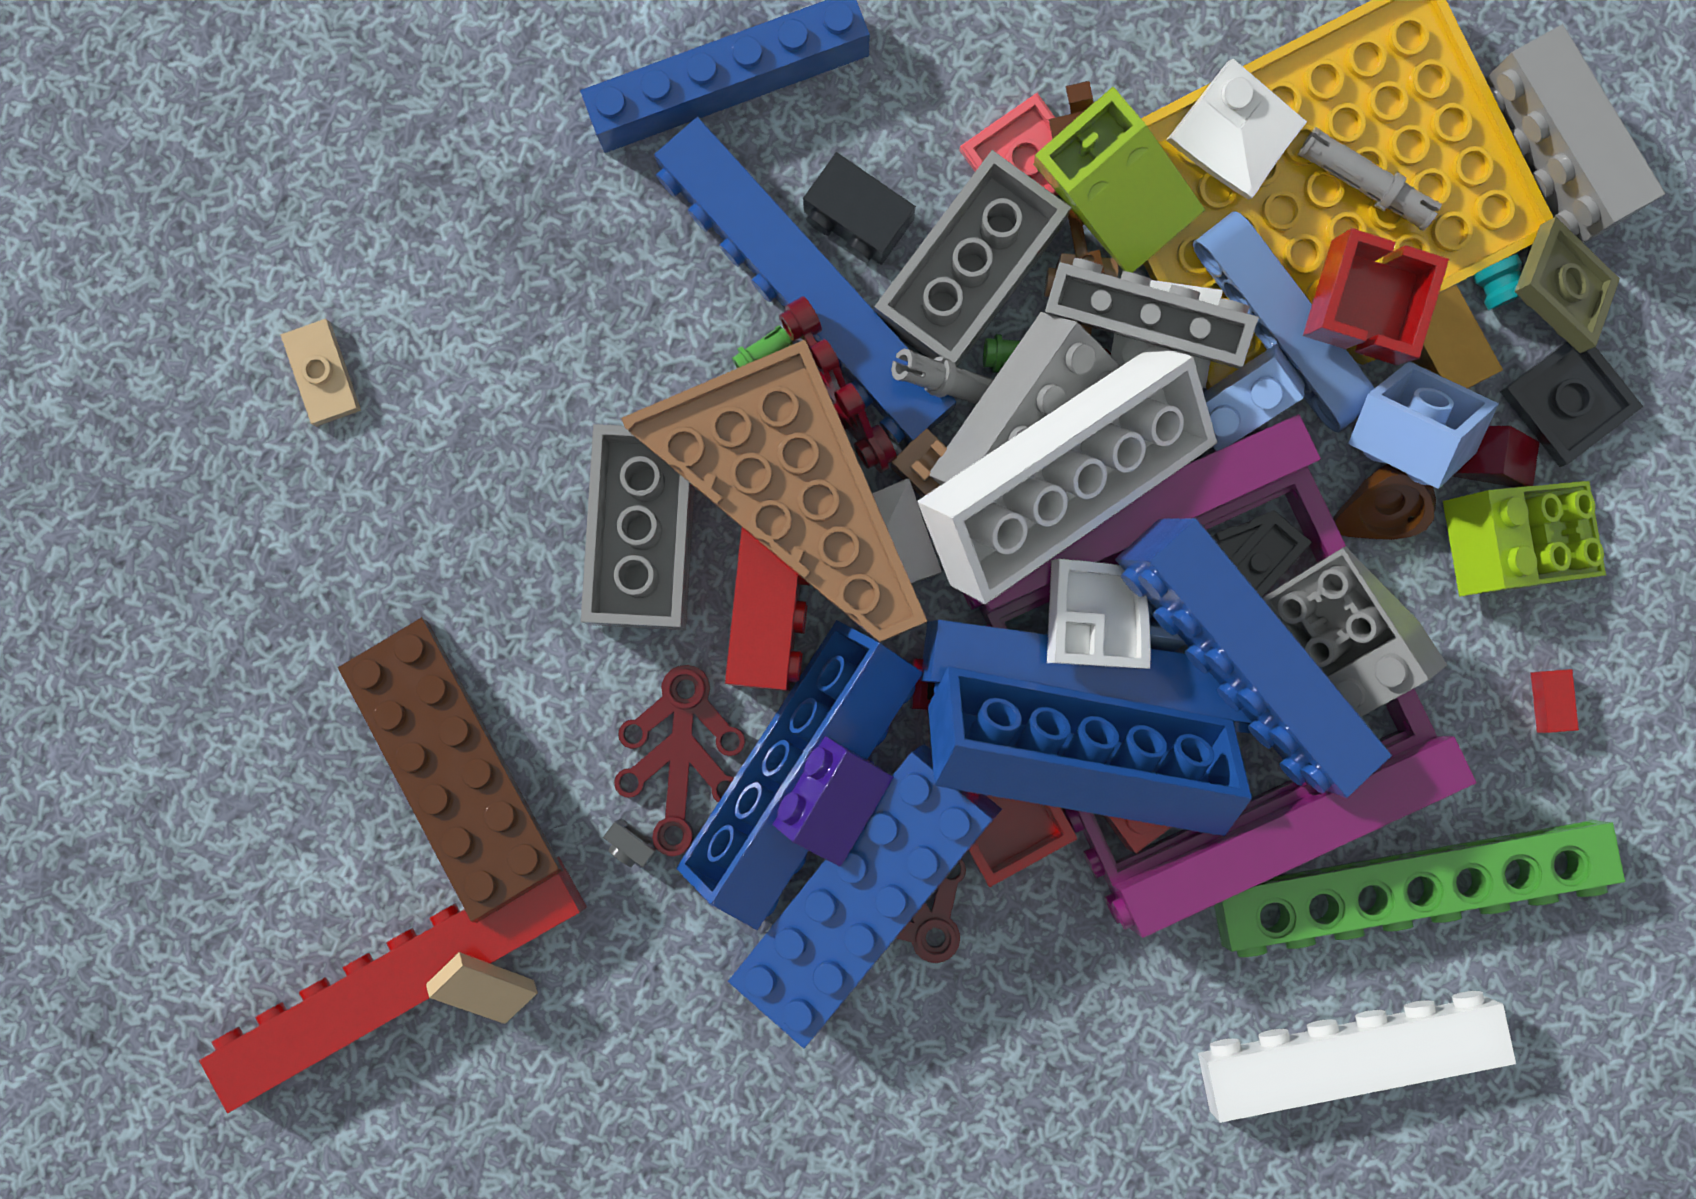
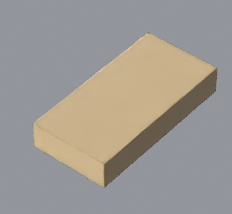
[426,952,538,1024]

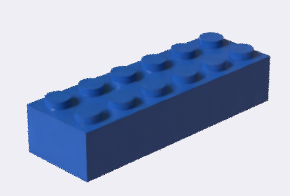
[1115,518,1392,798]
[676,620,923,930]
[928,666,1252,836]
[728,744,1002,1049]

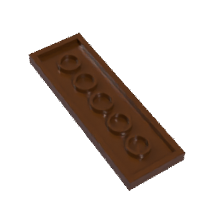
[338,617,563,923]

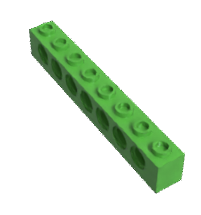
[1214,820,1625,957]

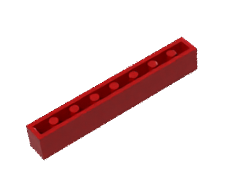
[199,856,587,1114]

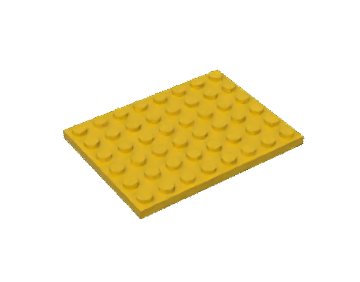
[1141,0,1554,390]

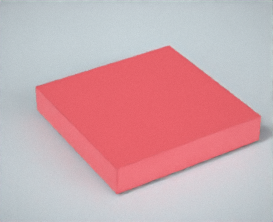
[959,93,1059,196]

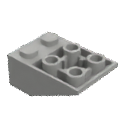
[1263,546,1447,717]

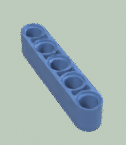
[1193,211,1374,433]

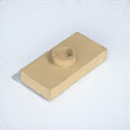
[280,318,361,427]

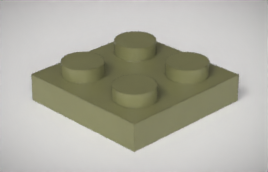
[1514,217,1620,353]

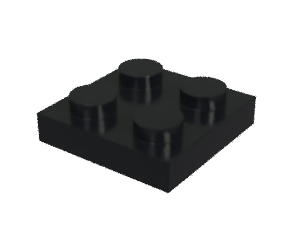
[1500,341,1643,467]

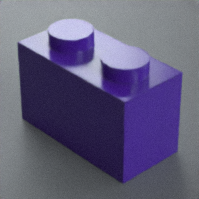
[773,736,894,867]

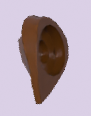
[1333,464,1436,540]

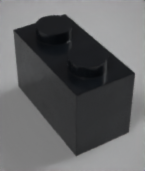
[803,152,916,265]

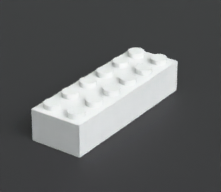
[917,345,1217,604]

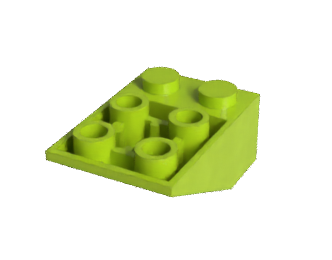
[1033,86,1205,273]
[1443,481,1606,597]

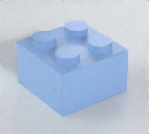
[1348,361,1499,489]

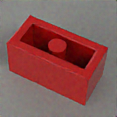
[1531,669,1579,733]

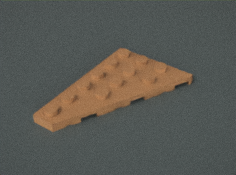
[621,340,927,643]

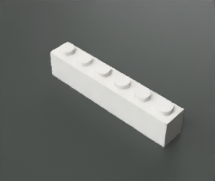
[1198,991,1516,1123]

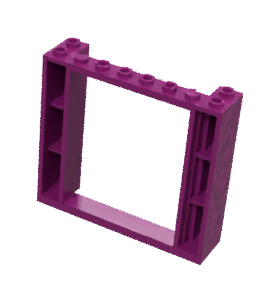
[962,414,1477,938]

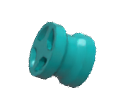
[1472,254,1522,311]

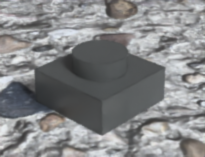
[603,818,658,867]

